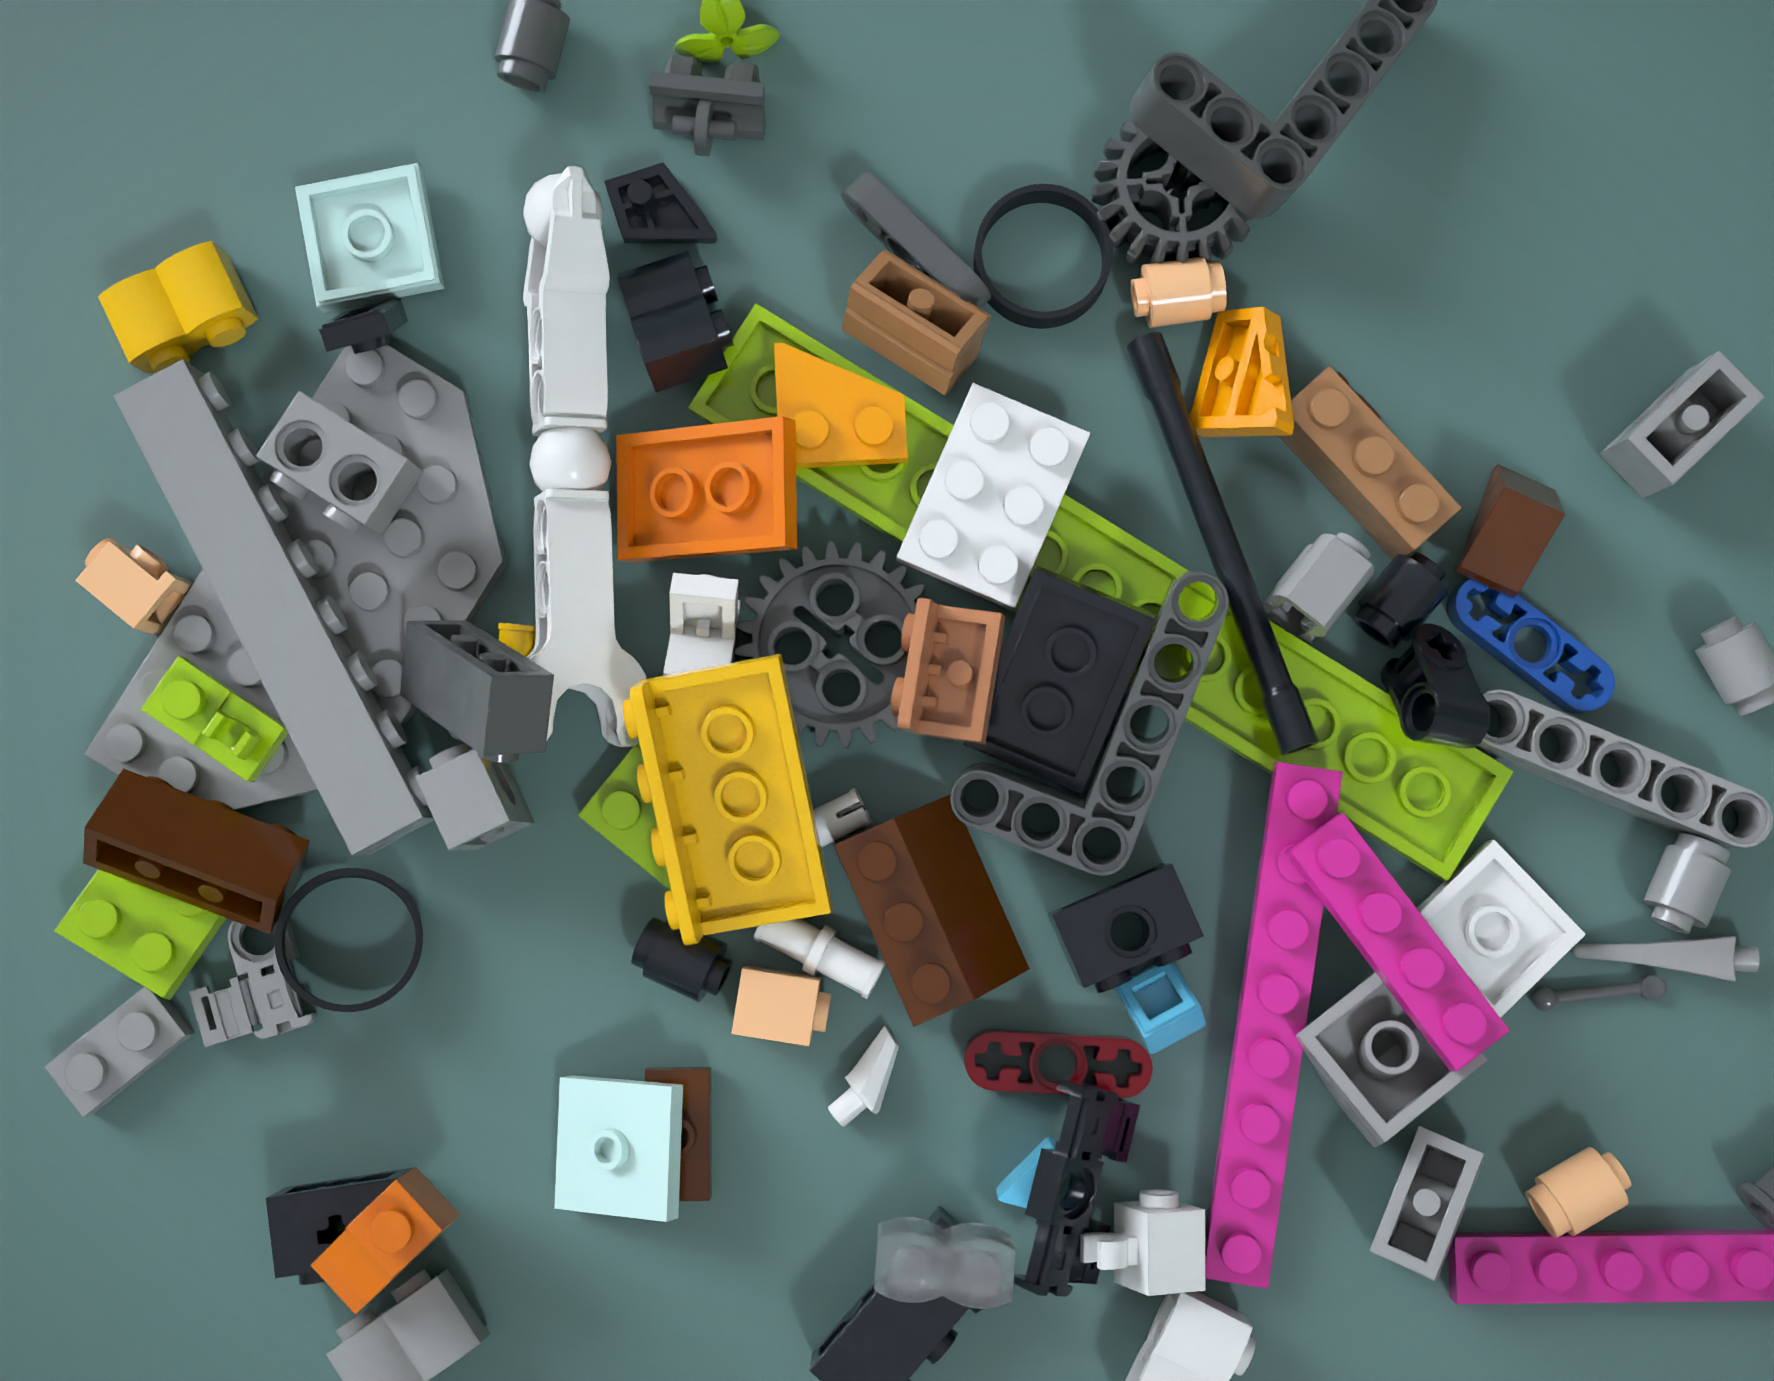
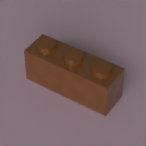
[83,768,310,934]

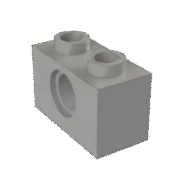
[1599,351,1765,499]
[415,744,534,850]
[1370,1126,1484,1282]

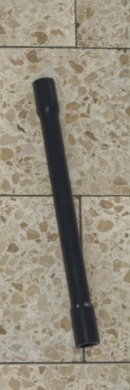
[1127,332,1319,755]

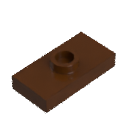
[645,1067,712,1201]

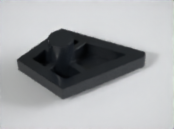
[604,163,718,244]

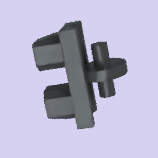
[649,55,766,157]

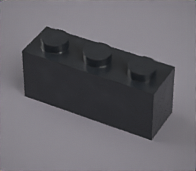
[809,1206,1001,1381]

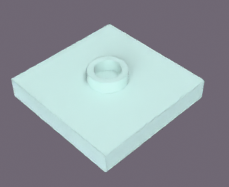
[295,163,445,313]
[554,1075,683,1222]

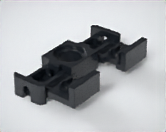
[1010,1080,1140,1297]

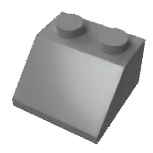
[1295,973,1488,1148]

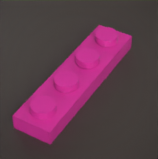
[1285,813,1510,1071]

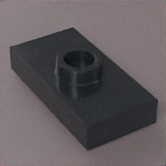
[319,298,408,354]

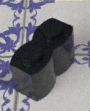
[617,250,734,392]

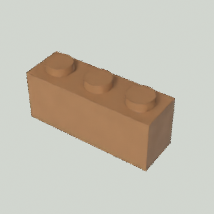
[1278,366,1462,559]

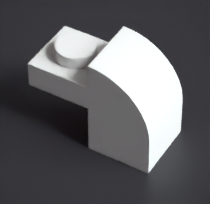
[663,573,741,676]

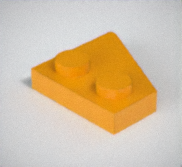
[1190,307,1294,437]
[774,343,908,469]

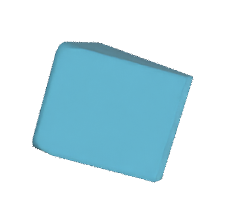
[1115,962,1206,1054]
[996,1136,1058,1208]

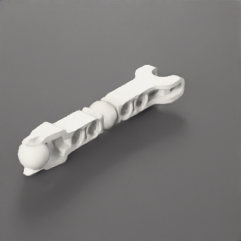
[523,166,647,747]

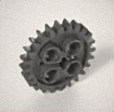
[735,541,925,749]

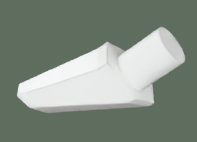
[828,1026,899,1127]

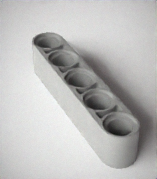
[1475,689,1773,848]

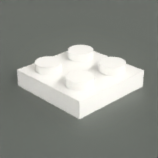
[1417,840,1586,1018]

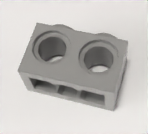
[256,391,423,535]

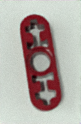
[964,1029,1153,1098]

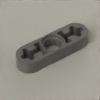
[841,171,991,309]

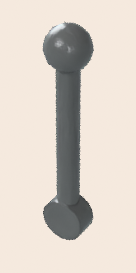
[1532,974,1667,1011]

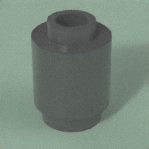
[495,0,570,92]

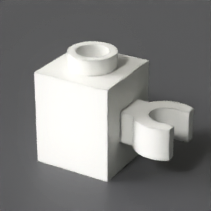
[1080,1189,1205,1296]

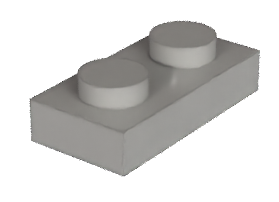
[44,987,195,1117]

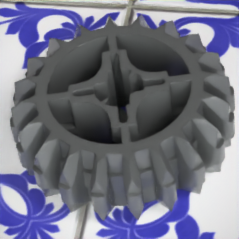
[1091,120,1255,264]

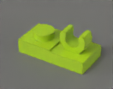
[141,656,289,782]

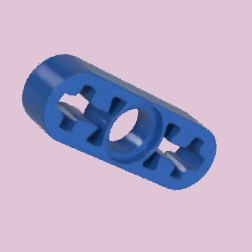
[1447,579,1615,713]

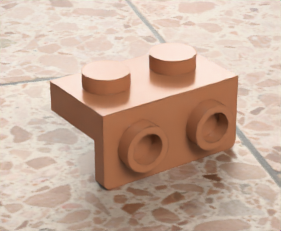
[891,598,1006,744]

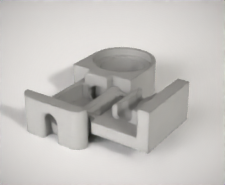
[189,921,317,1047]

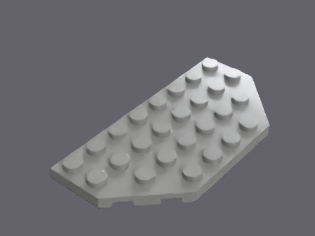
[85,345,507,811]

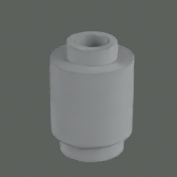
[1695,616,1774,716]
[1642,833,1731,934]

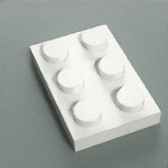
[896,383,1090,611]

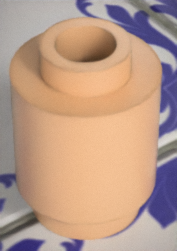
[1131,257,1227,328]
[1525,1146,1632,1238]

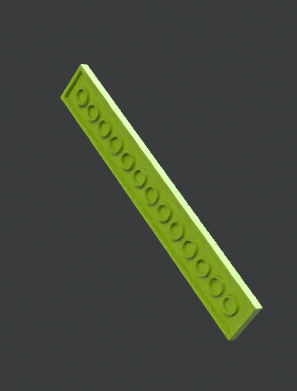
[688,303,1514,881]

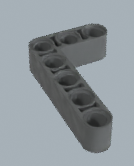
[1130,0,1438,219]
[950,570,1229,876]

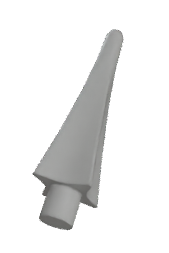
[1571,934,1760,982]

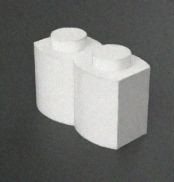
[1125,1292,1256,1381]

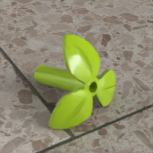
[674,0,780,63]

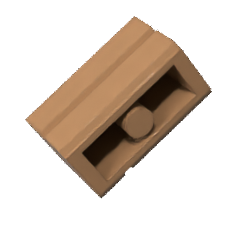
[841,249,991,395]

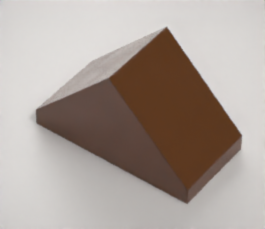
[1455,464,1565,598]

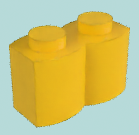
[98,241,259,374]

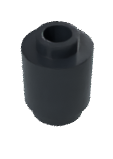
[1353,552,1448,649]
[631,917,733,1002]

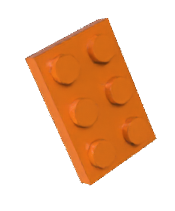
[616,416,797,563]

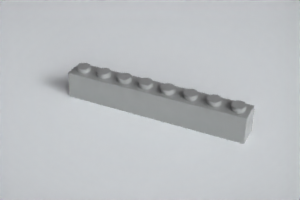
[113,359,434,855]

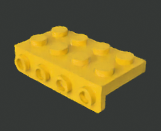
[623,654,833,946]

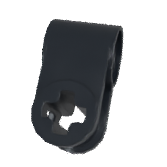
[1380,623,1491,749]

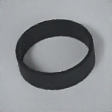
[973,184,1113,329]
[274,868,423,1012]

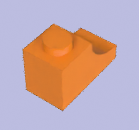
[311,1167,460,1315]

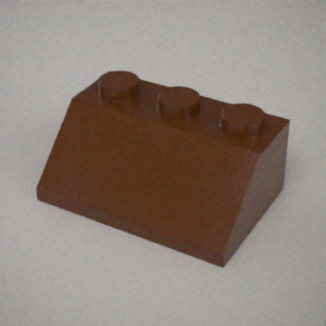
[834,794,1030,1027]

